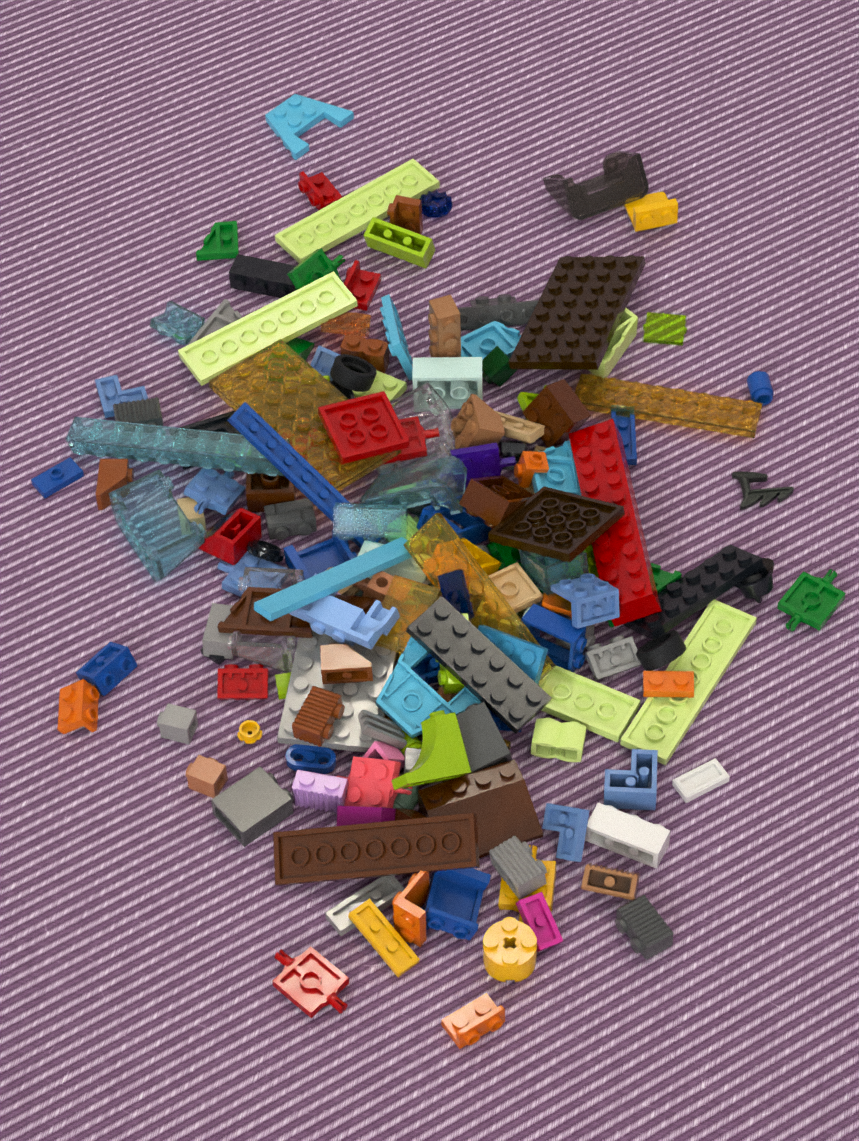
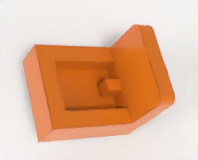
[514,451,549,488]

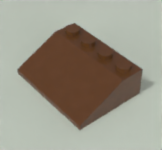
[418,759,543,858]

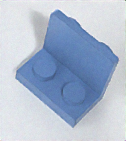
[551,573,620,629]

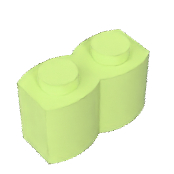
[531,718,587,762]

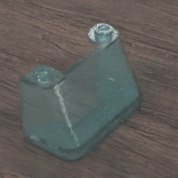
[359,456,467,532]
[108,469,207,582]

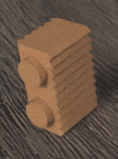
[581,862,640,900]

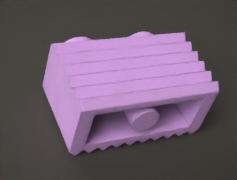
[292,770,348,814]

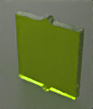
[643,312,687,346]

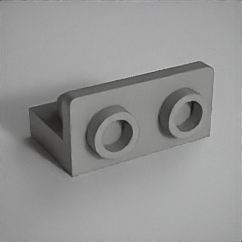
[584,635,642,681]

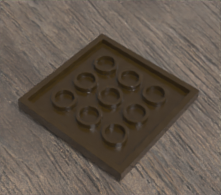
[488,487,625,563]

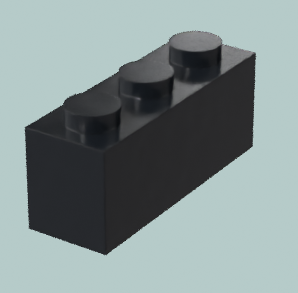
[229,254,296,298]

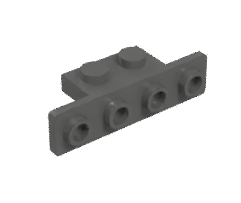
[458,294,539,330]

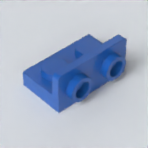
[76,642,137,696]

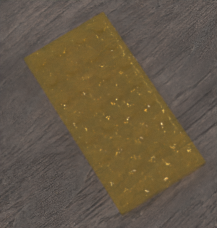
[209,339,401,492]

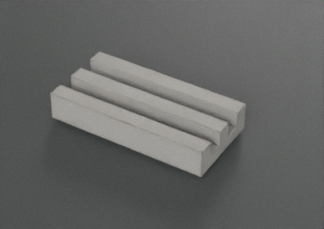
[358,709,407,749]

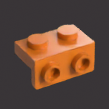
[57,679,99,734]

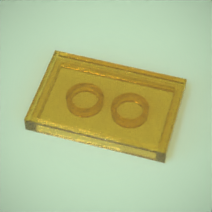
[375,575,441,654]

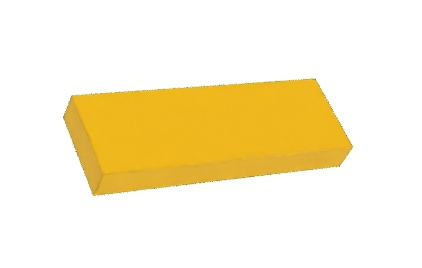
[348,898,420,977]

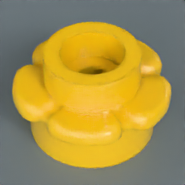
[237,720,262,744]

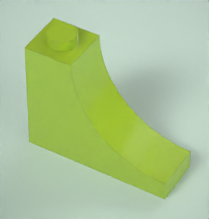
[391,710,471,790]

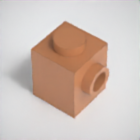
[185,755,228,798]

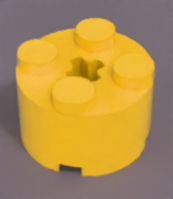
[483,917,537,982]

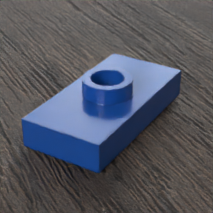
[31,457,84,498]

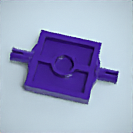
[435,442,516,494]

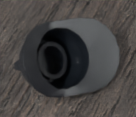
[735,558,774,603]

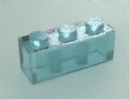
[333,503,408,541]

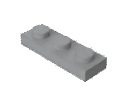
[325,875,405,936]

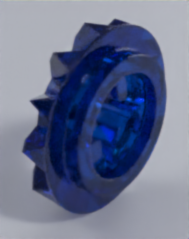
[420,190,453,218]

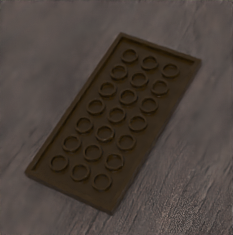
[509,255,646,370]

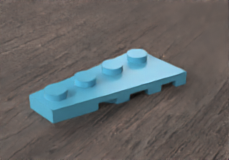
[380,294,413,381]

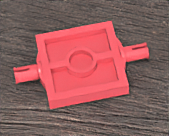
[337,756,413,808]

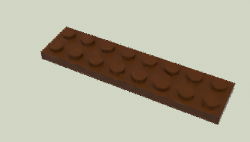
[273,813,480,886]

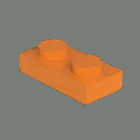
[643,671,694,698]

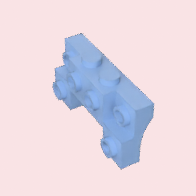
[289,573,400,649]

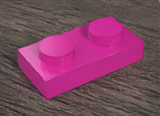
[516,892,563,952]

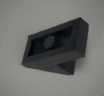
[501,440,528,470]

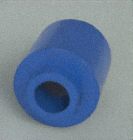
[746,371,774,406]

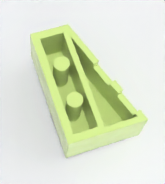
[589,308,638,382]

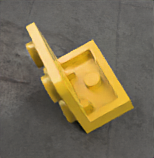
[624,192,678,232]

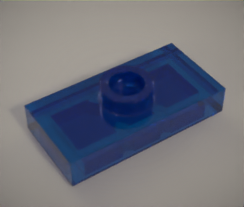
[438,569,475,619]

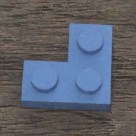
[95,375,148,418]
[542,803,590,862]

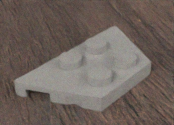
[179,299,242,362]

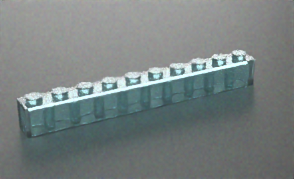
[65,417,291,476]

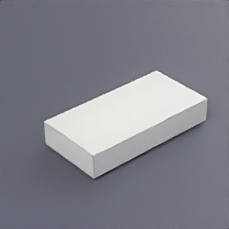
[672,758,730,803]

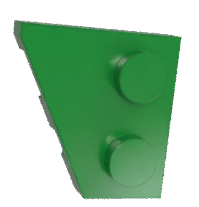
[196,221,239,261]

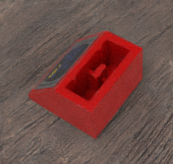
[195,508,262,565]

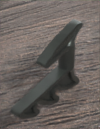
[732,471,794,510]

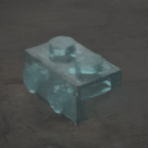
[150,301,205,345]

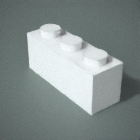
[585,803,670,869]

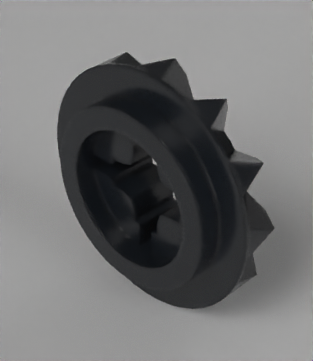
[247,540,284,562]

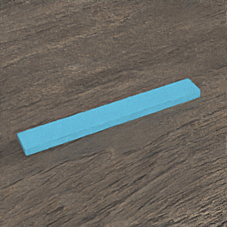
[254,537,419,621]

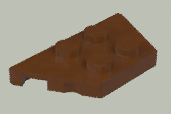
[217,587,313,638]

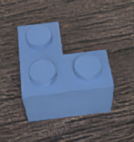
[604,749,658,811]

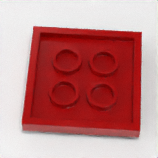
[318,391,410,464]

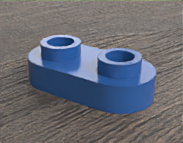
[285,744,336,774]

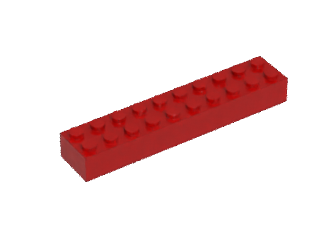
[569,418,661,627]

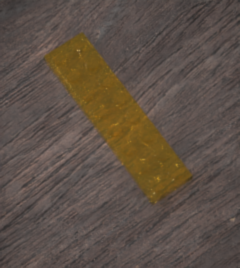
[575,374,763,438]
[404,513,556,682]

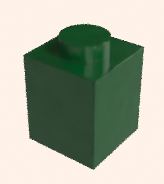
[482,346,518,387]

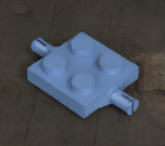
[183,466,246,515]
[217,551,289,597]

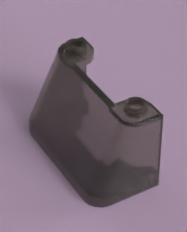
[543,151,649,220]

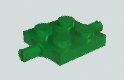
[287,248,345,290]
[777,569,846,631]

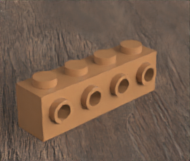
[428,294,461,357]

